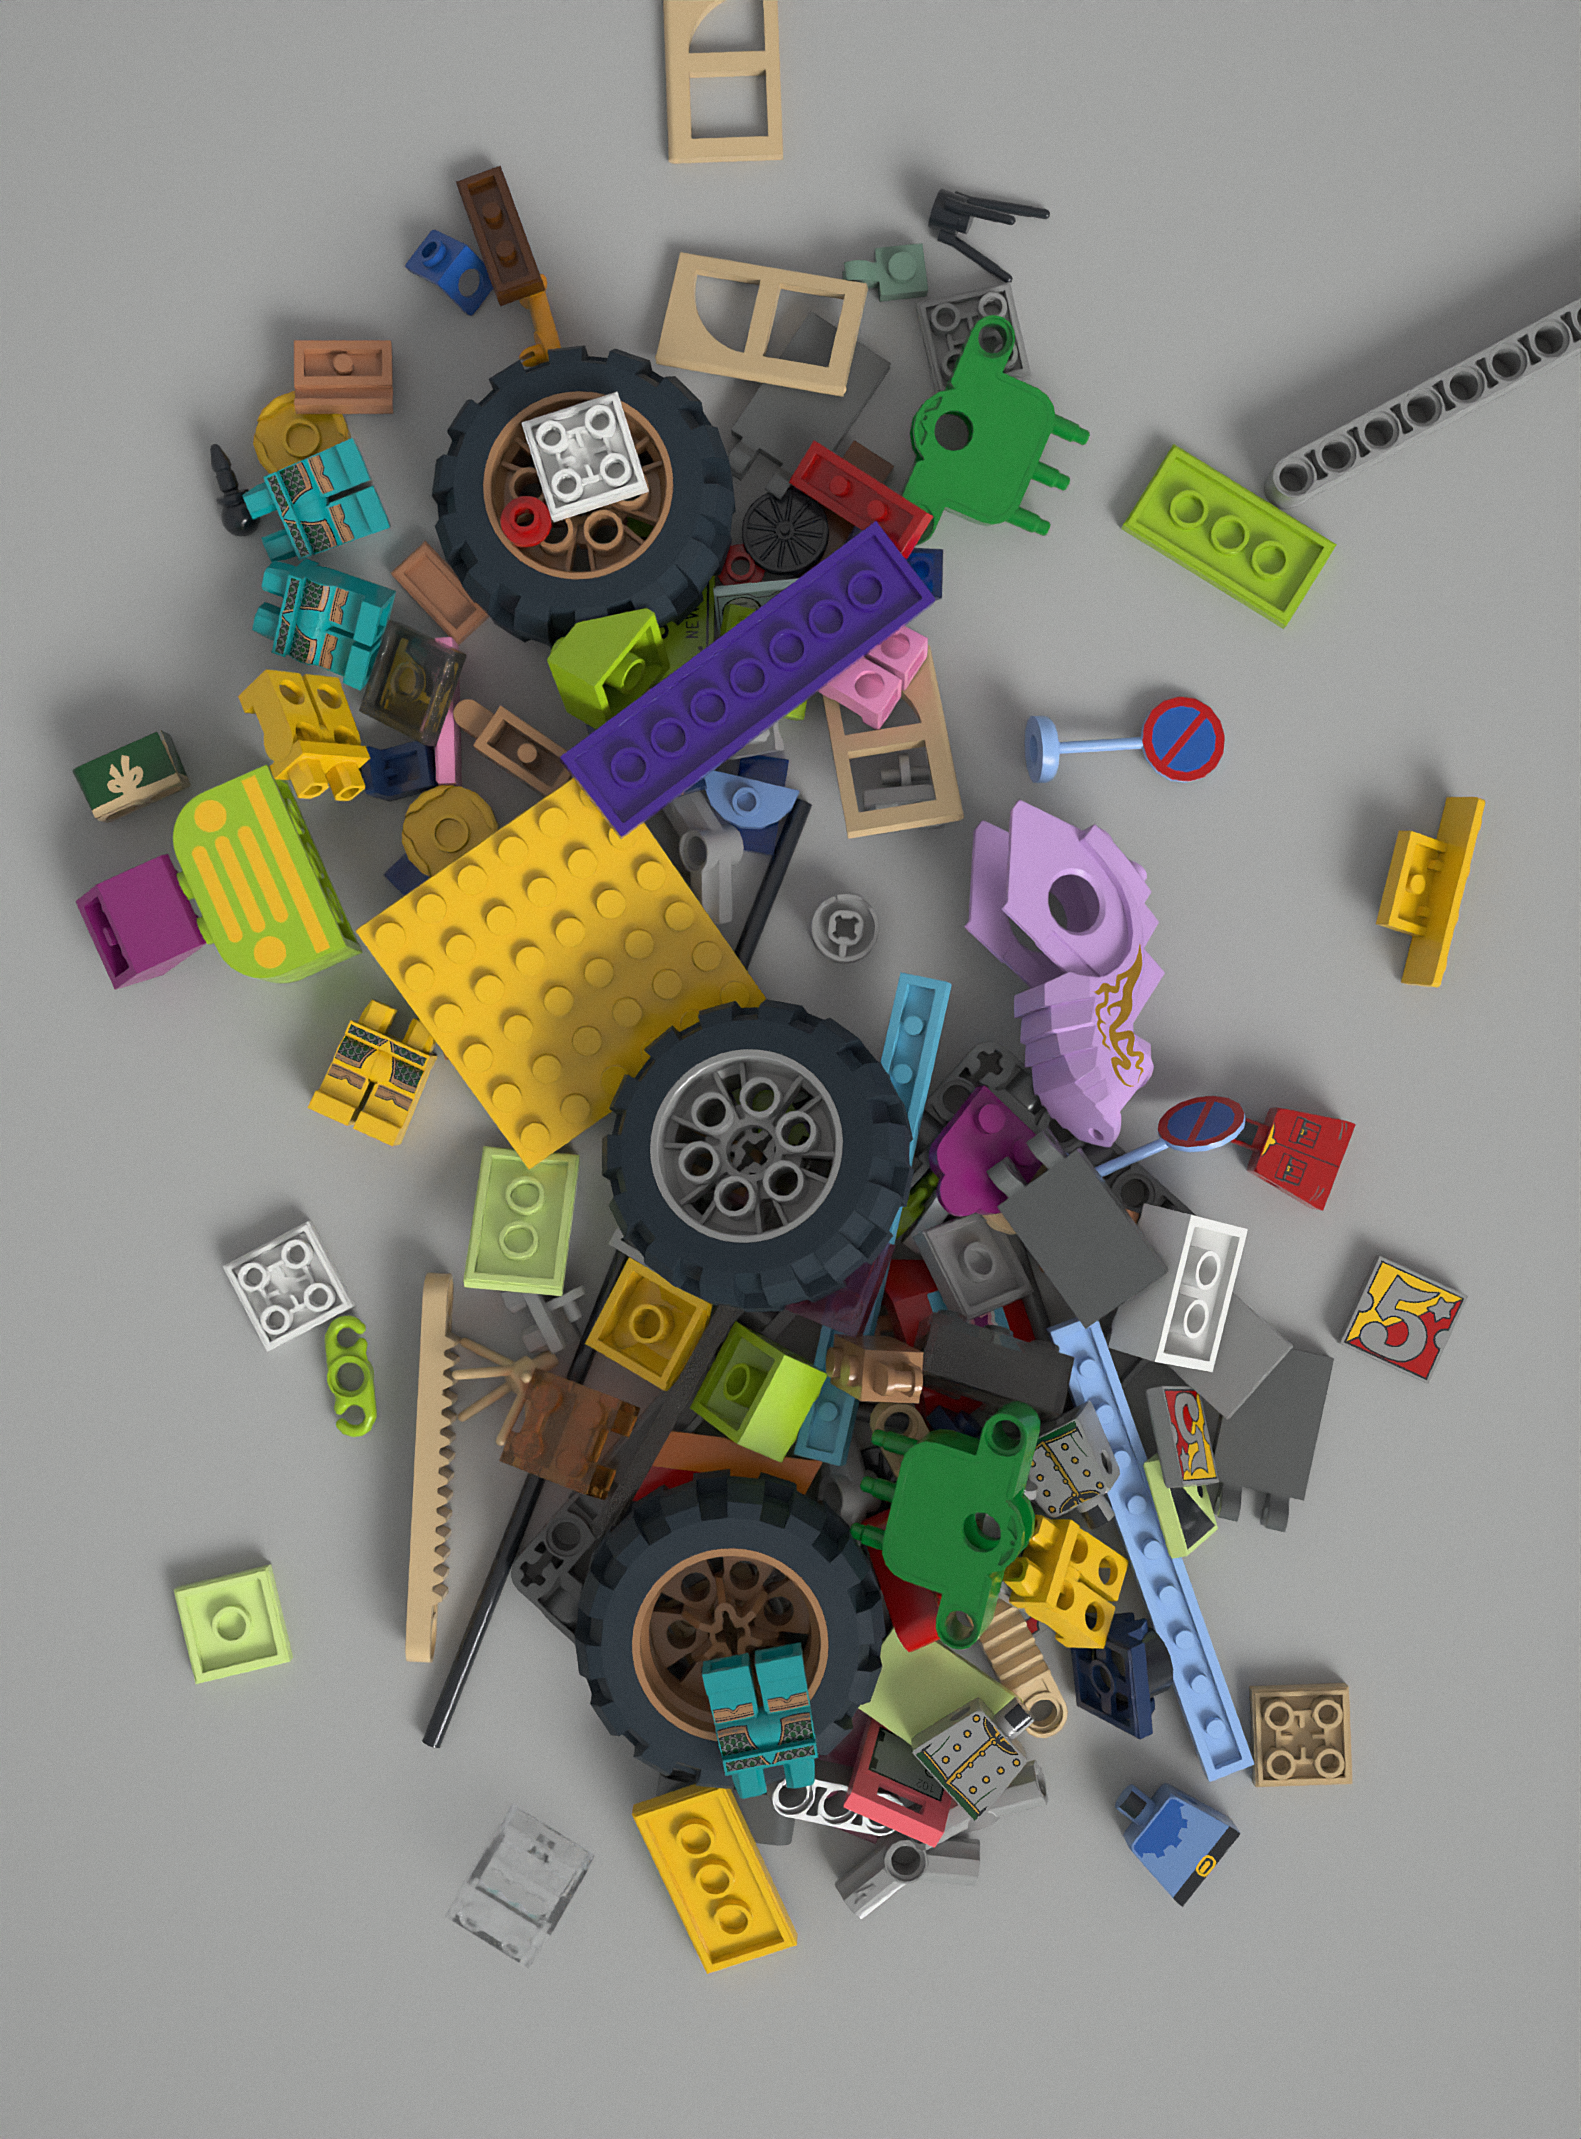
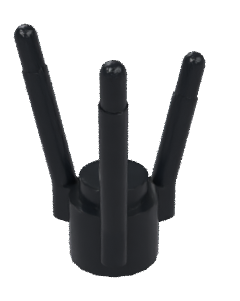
[928,189,1050,283]

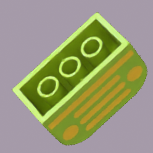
[173,764,363,984]

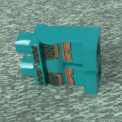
[242,438,391,562]
[252,558,396,691]
[702,1642,818,1799]

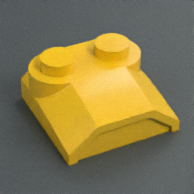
[585,1257,712,1391]

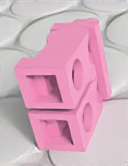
[818,626,928,730]

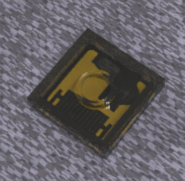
[359,620,467,747]

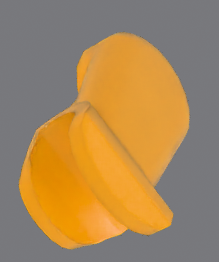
[519,274,561,367]

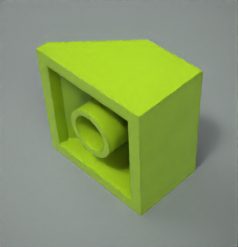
[547,608,671,730]
[690,1321,827,1463]

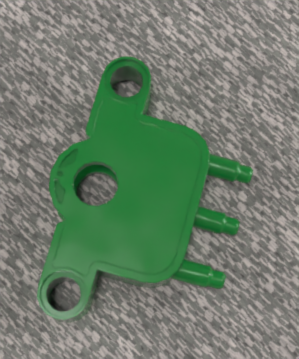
[900,315,1090,545]
[849,1401,1040,1650]

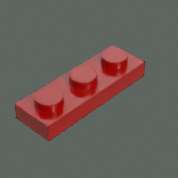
[789,440,933,559]

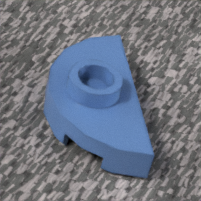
[705,770,799,829]

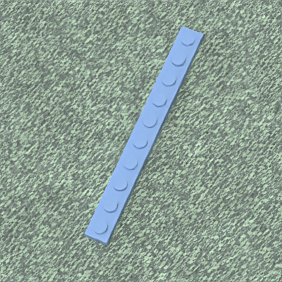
[1046,1317,1254,1782]

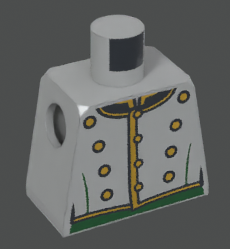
[1014,1400,1120,1530]
[911,1697,1035,1824]

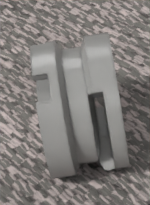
[811,894,880,964]

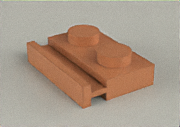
[294,340,394,414]

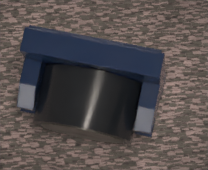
[1071,1612,1173,1740]

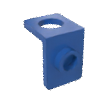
[405,230,493,316]

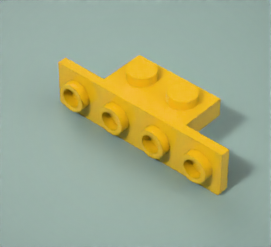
[1376,797,1485,988]

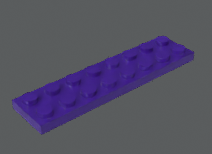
[560,521,936,839]

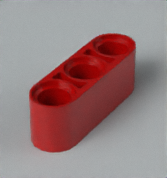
[861,1507,942,1652]

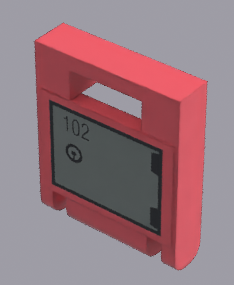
[843,1716,952,1848]

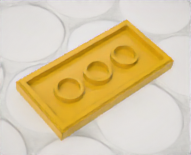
[632,1784,798,1974]

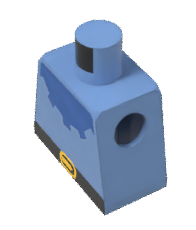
[1115,1783,1241,1907]

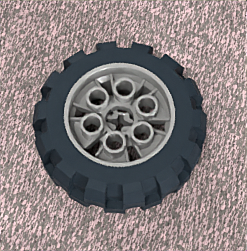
[602,999,914,1312]

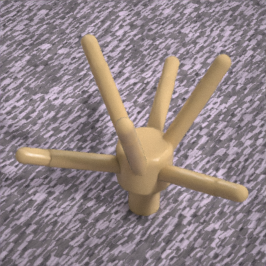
[452,1337,559,1448]

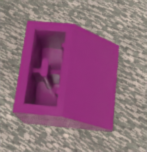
[75,854,207,990]

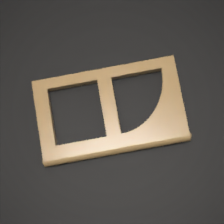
[663,0,783,164]
[655,252,868,397]
[822,645,964,839]

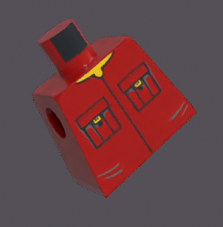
[1230,1107,1356,1211]

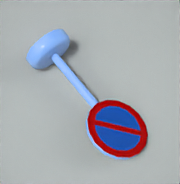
[1024,696,1225,783]
[1066,1096,1246,1177]

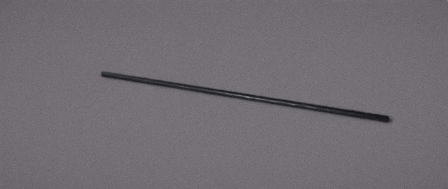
[422,798,812,1748]

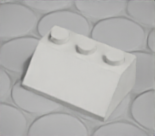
[1108,1203,1248,1372]

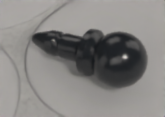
[210,444,260,537]

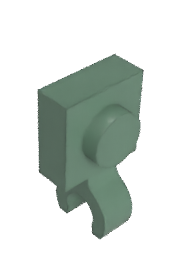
[842,243,928,302]

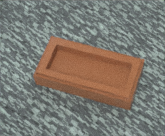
[391,541,490,645]

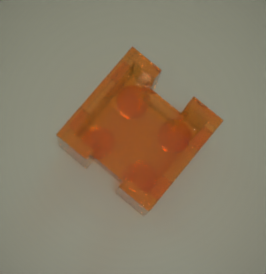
[499,1367,641,1500]

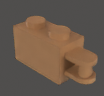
[453,699,573,798]
[826,1334,924,1403]

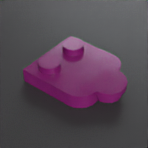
[929,1085,1043,1216]

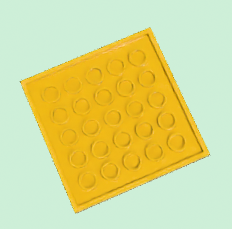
[355,778,766,1170]

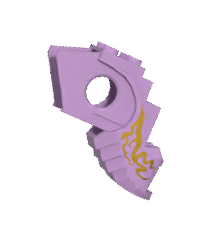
[964,800,1165,1147]

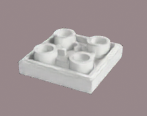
[522,392,649,522]
[223,1220,355,1352]

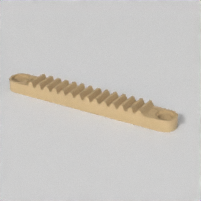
[405,1272,461,1663]
[870,1402,1068,1738]

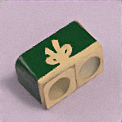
[72,730,191,823]

